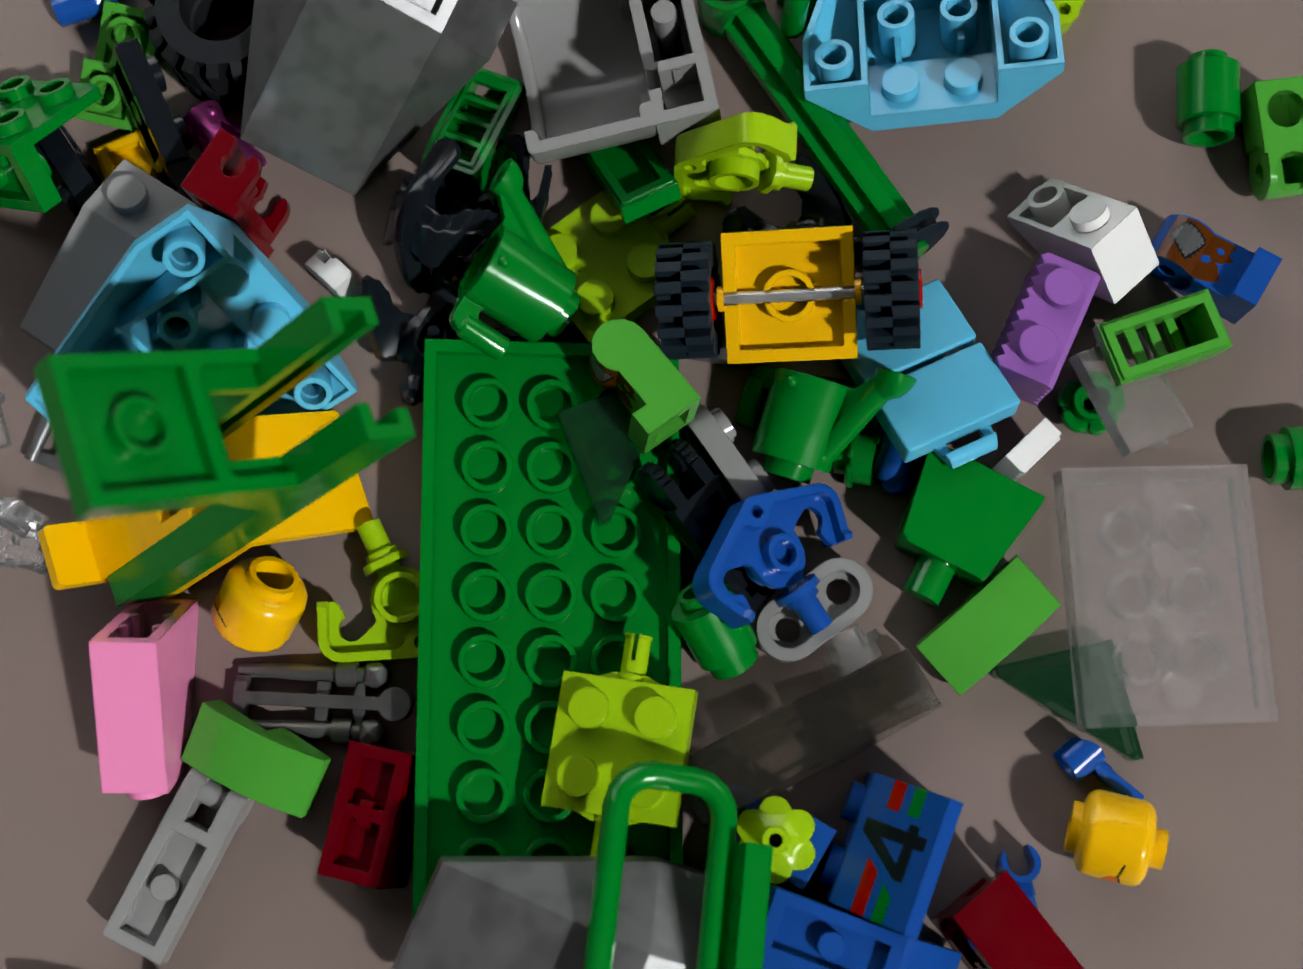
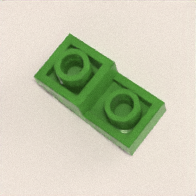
[75,0,162,132]
[916,554,1061,695]
[181,699,332,818]

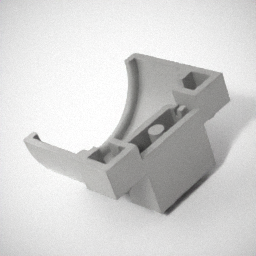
[509,0,721,164]

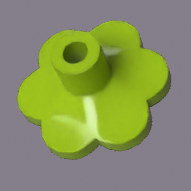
[737,796,815,884]

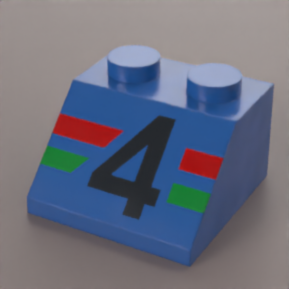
[817,772,964,940]

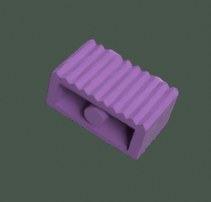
[991,252,1101,405]

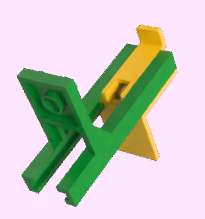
[33,296,416,607]

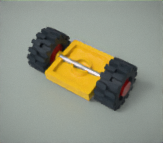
[654,225,923,364]

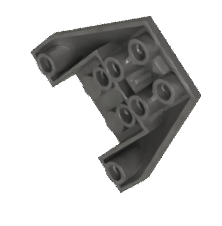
[240,0,518,195]
[392,856,705,969]

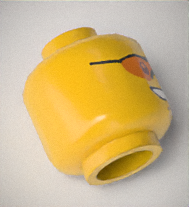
[211,556,308,652]
[1063,790,1169,886]

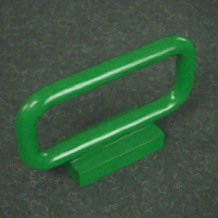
[583,761,773,969]

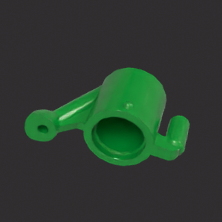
[449,158,580,360]
[734,365,917,485]

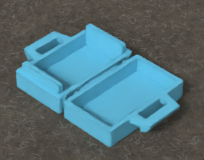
[840,279,1020,469]

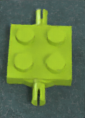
[546,190,696,343]
[541,633,698,856]

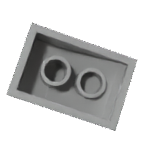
[19,159,203,352]

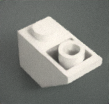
[1007,177,1160,304]

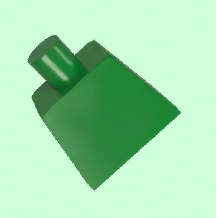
[894,447,1045,607]

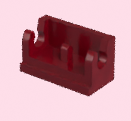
[180,128,290,258]
[317,740,416,890]
[931,870,1084,969]

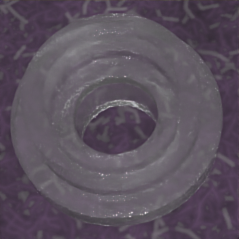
[819,624,884,680]

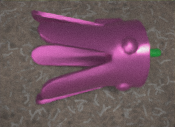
[183,100,267,167]

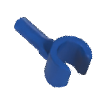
[1053,737,1144,800]
[995,844,1041,909]

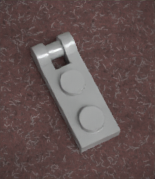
[101,767,255,965]

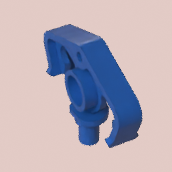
[692,483,852,635]

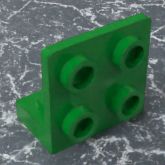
[0,75,102,213]

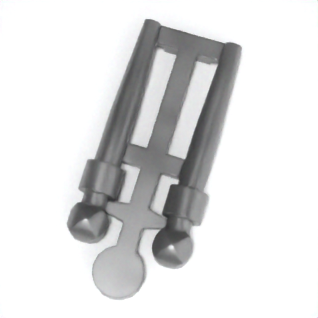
[232,662,414,745]

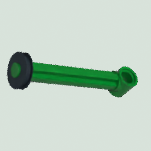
[698,0,949,267]

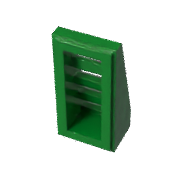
[420,68,525,194]

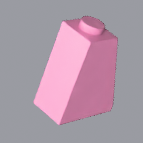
[88,599,199,800]

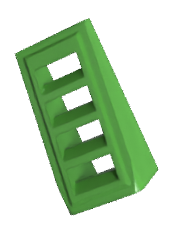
[1092,289,1233,387]

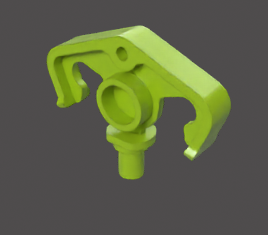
[674,112,814,208]
[316,518,420,663]

